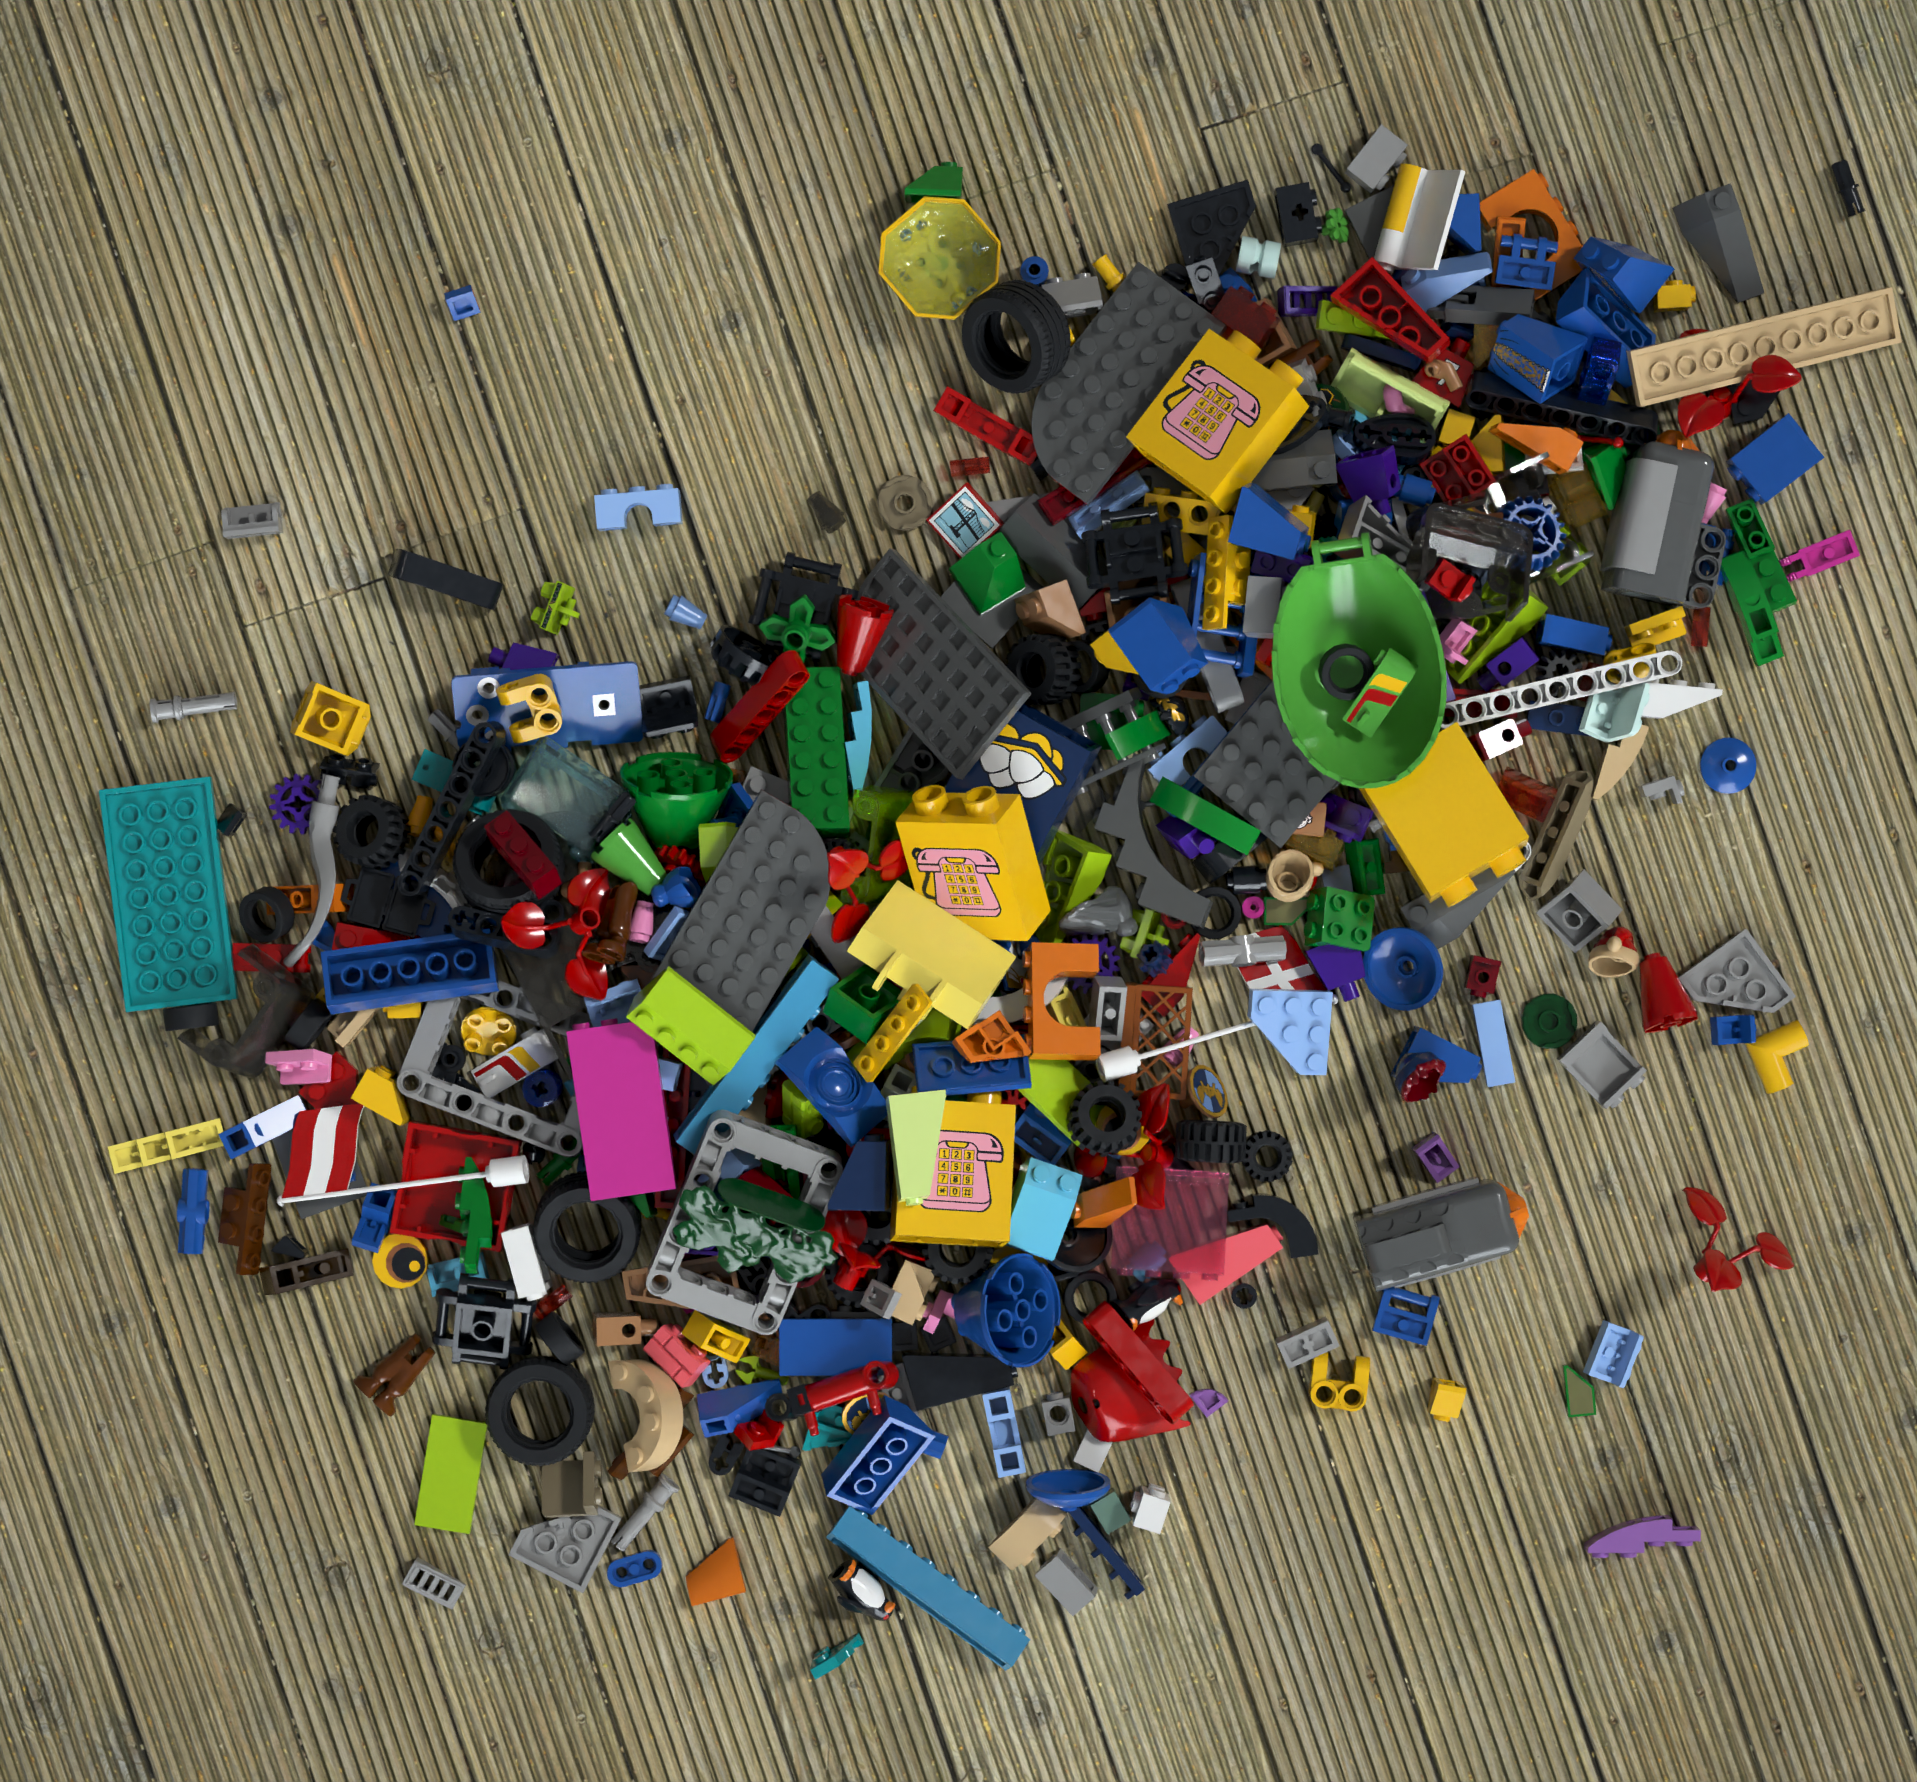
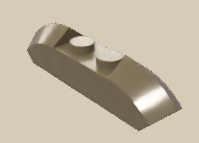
[1519,770,1593,902]

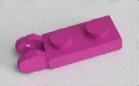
[1779,530,1860,582]

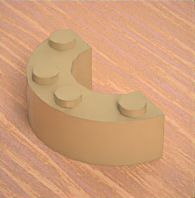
[608,1359,683,1473]

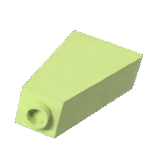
[886,1090,946,1206]

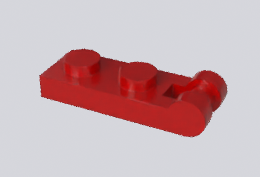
[232,943,311,973]

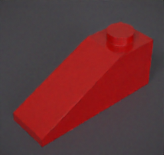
[332,922,420,950]

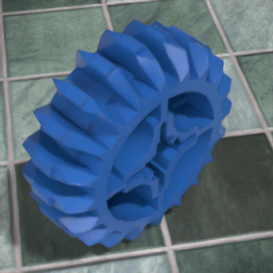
[1490,496,1567,573]

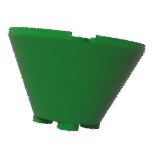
[620,752,733,849]

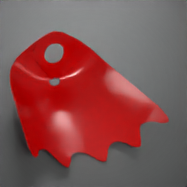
[1071,1319,1191,1442]

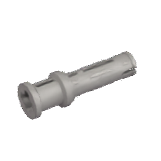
[150,691,237,724]
[611,1473,680,1552]

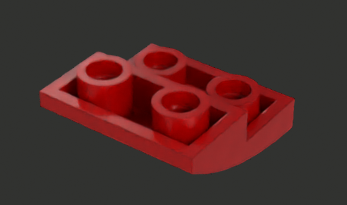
[1420,434,1497,511]

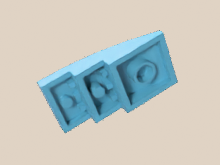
[845,681,872,799]

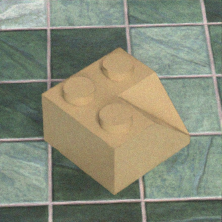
[892,1257,939,1325]

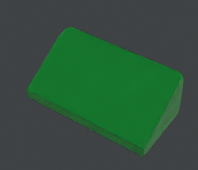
[1344,838,1386,896]

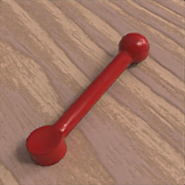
[1577,435,1624,448]

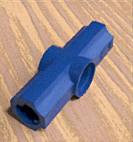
[177,1168,210,1254]

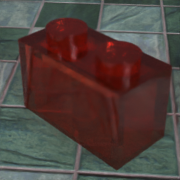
[1211,285,1281,348]
[1497,766,1558,823]

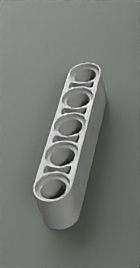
[1170,578,1245,713]

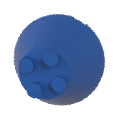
[951,1253,1061,1367]

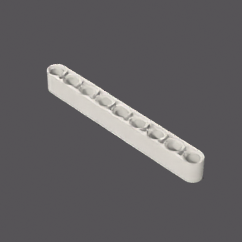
[1441,650,1682,729]

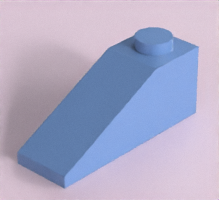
[1401,252,1493,313]

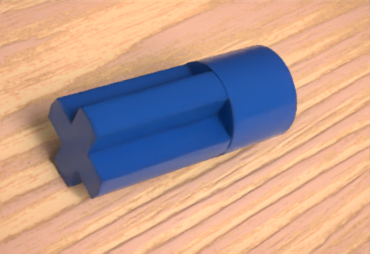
[704,681,731,723]

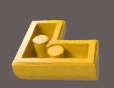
[1745,1020,1809,1094]

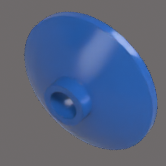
[1700,738,1757,794]

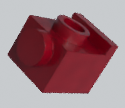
[1464,955,1502,998]

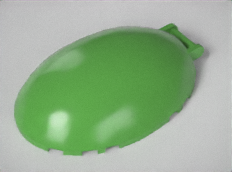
[1271,532,1447,788]

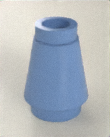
[664,595,707,629]

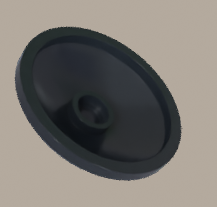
[1045,1192,1112,1273]

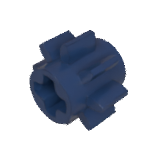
[1136,940,1173,978]

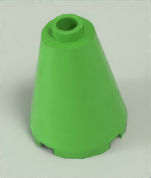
[591,818,667,896]

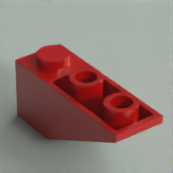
[1141,933,1200,1017]

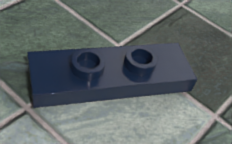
[1527,700,1592,737]

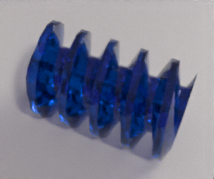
[522,1069,563,1107]

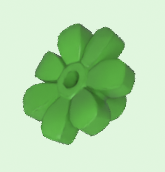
[1321,208,1349,244]

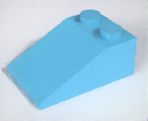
[1006,1157,1083,1261]

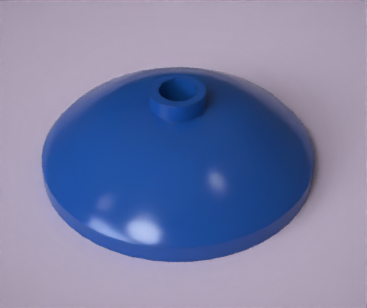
[1363,927,1443,1011]
[1026,1469,1110,1511]

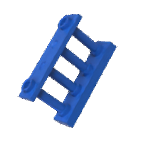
[1187,552,1265,678]

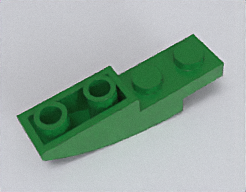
[1726,498,1797,613]
[1720,550,1784,666]
[455,1157,493,1274]

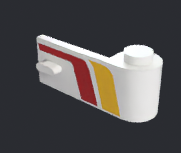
[471,1027,559,1098]

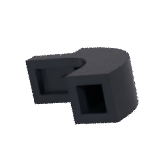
[1226,1193,1319,1259]

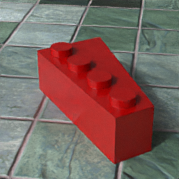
[1330,257,1450,364]

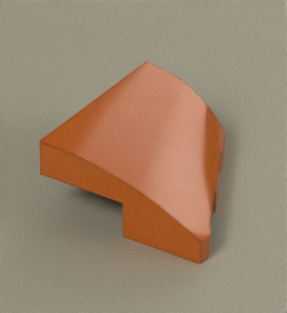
[952,1010,1032,1063]
[686,1537,746,1606]

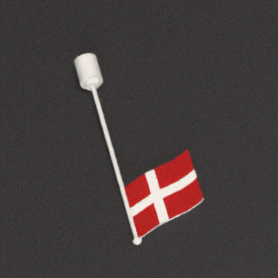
[1096,925,1338,1082]

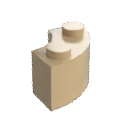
[988,1498,1067,1571]

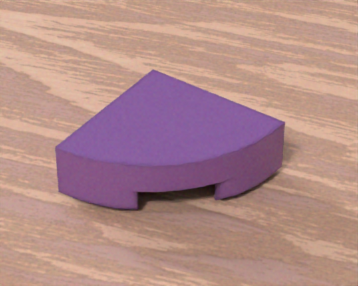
[1189,1389,1229,1418]

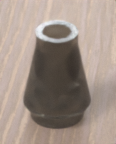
[807,491,846,534]

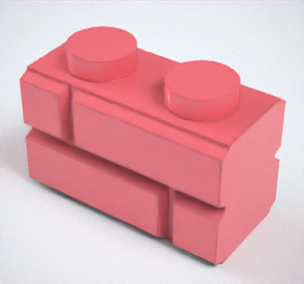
[643,1323,711,1388]

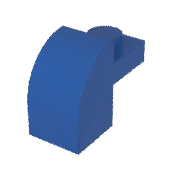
[351,1182,397,1253]

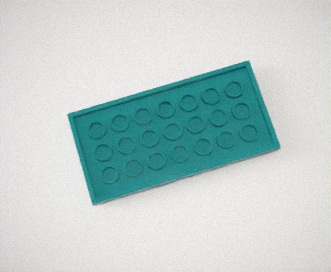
[99,777,239,1012]

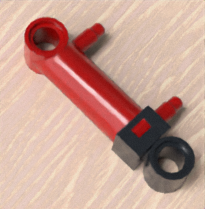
[765,1361,899,1436]

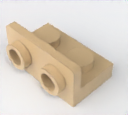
[327,1008,381,1048]

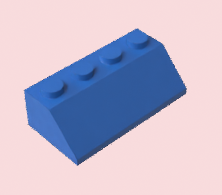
[1556,268,1656,388]
[821,1395,935,1515]

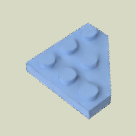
[1247,989,1333,1075]

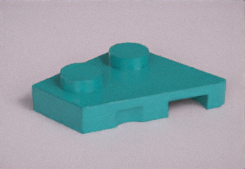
[802,1404,852,1451]
[810,1633,864,1680]

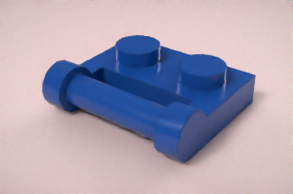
[1372,1287,1440,1346]

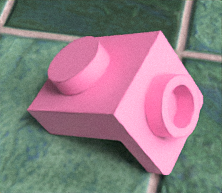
[1440,616,1477,665]
[923,1289,955,1334]

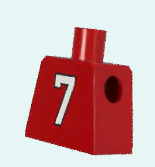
[1412,338,1474,410]

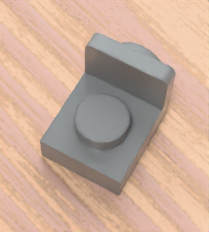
[1638,776,1685,804]
[860,1279,902,1320]

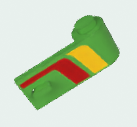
[1342,647,1419,738]

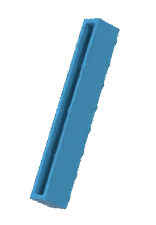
[673,954,839,1154]
[826,1506,1031,1671]

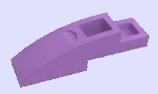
[1584,1515,1701,1558]

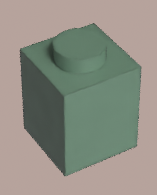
[1090,1487,1132,1535]

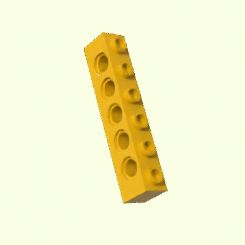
[1141,487,1316,548]

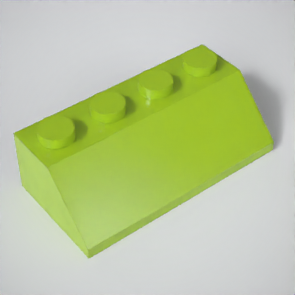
[626,966,756,1086]

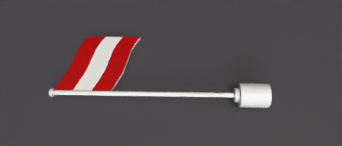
[277,1103,529,1206]

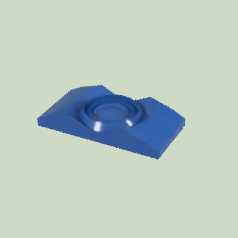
[775,1027,888,1147]

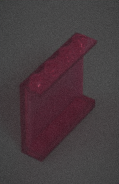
[1111,1166,1230,1281]

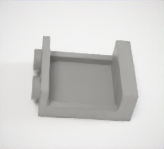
[1557,1021,1647,1109]

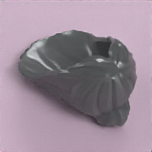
[1058,886,1138,937]

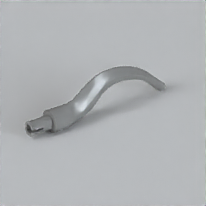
[283,774,340,967]

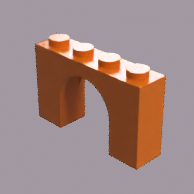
[1480,169,1583,302]
[1022,942,1101,1061]

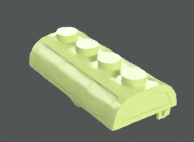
[1330,348,1451,443]

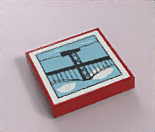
[926,482,1005,559]

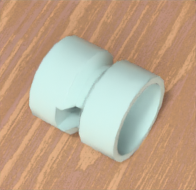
[1235,236,1281,279]

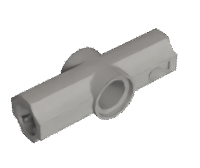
[1198,935,1287,967]

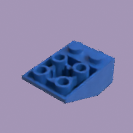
[1014,1102,1072,1165]

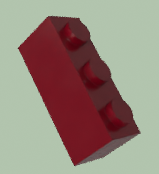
[484,810,562,899]

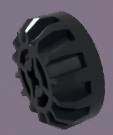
[710,625,778,686]

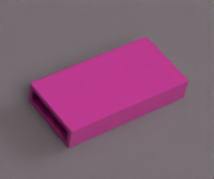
[566,1018,677,1201]

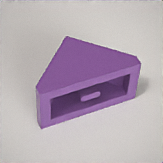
[1411,1132,1459,1183]

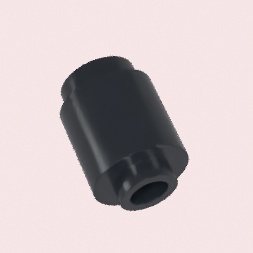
[1226,865,1267,895]

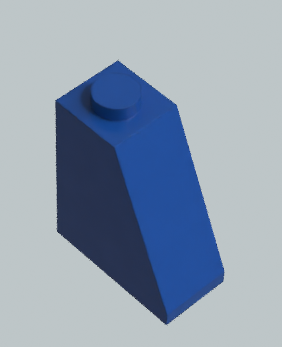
[1534,614,1612,657]

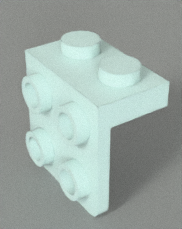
[1579,680,1650,743]

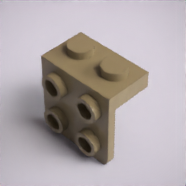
[542,1451,603,1518]

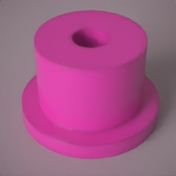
[1242,896,1265,919]

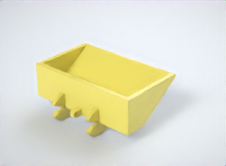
[847,880,1017,1030]

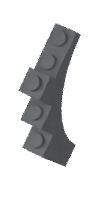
[1092,753,1213,929]

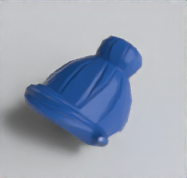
[651,866,702,908]

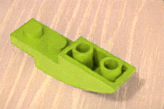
[1315,300,1394,342]

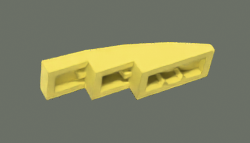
[107,1118,224,1174]

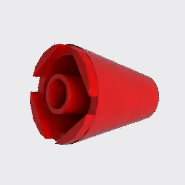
[837,594,894,676]
[1639,953,1698,1033]

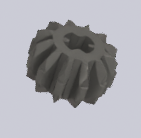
[1535,649,1583,696]

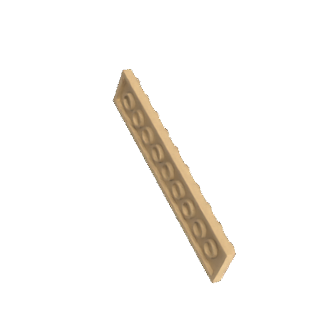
[1626,287,1902,407]

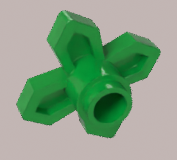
[759,594,836,663]

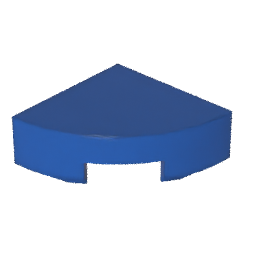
[312,919,335,951]

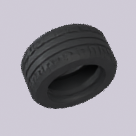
[962,280,1071,394]
[453,809,565,916]
[533,1171,642,1283]
[485,1356,595,1466]

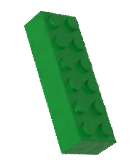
[783,667,850,839]

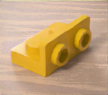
[1624,606,1686,647]

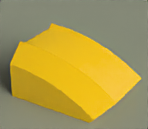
[290,681,371,756]

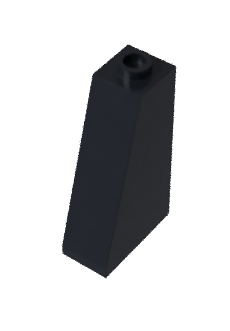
[902,1352,1018,1411]

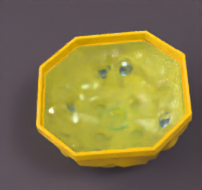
[878,196,1001,320]

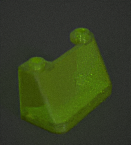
[840,785,915,904]

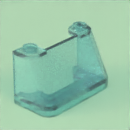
[500,736,632,864]

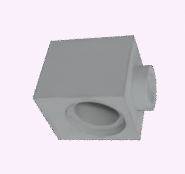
[1041,1391,1076,1436]

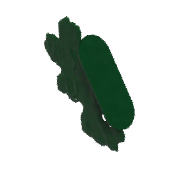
[673,1178,838,1284]

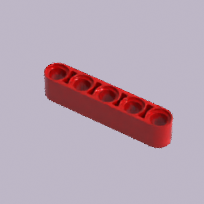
[709,650,810,763]
[1082,1301,1194,1424]

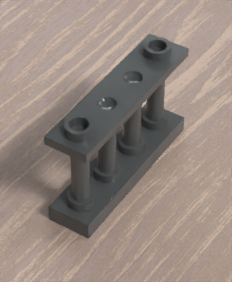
[1060,687,1166,796]

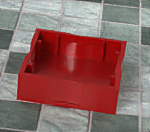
[390,1120,523,1252]

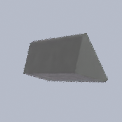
[996,493,1108,610]

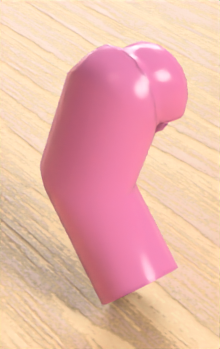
[1383,384,1415,414]

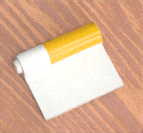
[1374,163,1465,273]

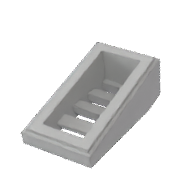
[402,1557,466,1609]

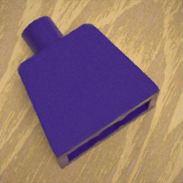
[1336,445,1401,515]
[1476,636,1540,692]
[488,642,560,670]
[1155,794,1218,859]
[1305,944,1365,1002]

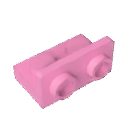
[265,1049,332,1085]

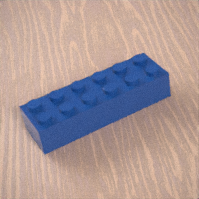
[321,928,499,1015]

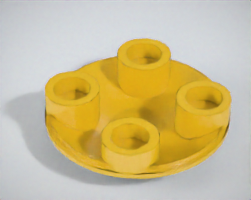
[461,1007,517,1056]

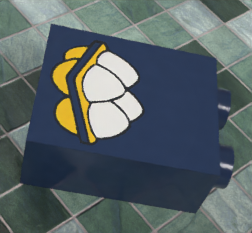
[945,703,1102,864]

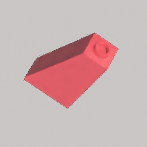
[1167,1222,1284,1305]

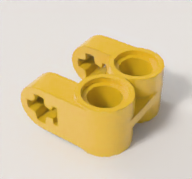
[496,674,562,743]
[1309,1352,1370,1412]

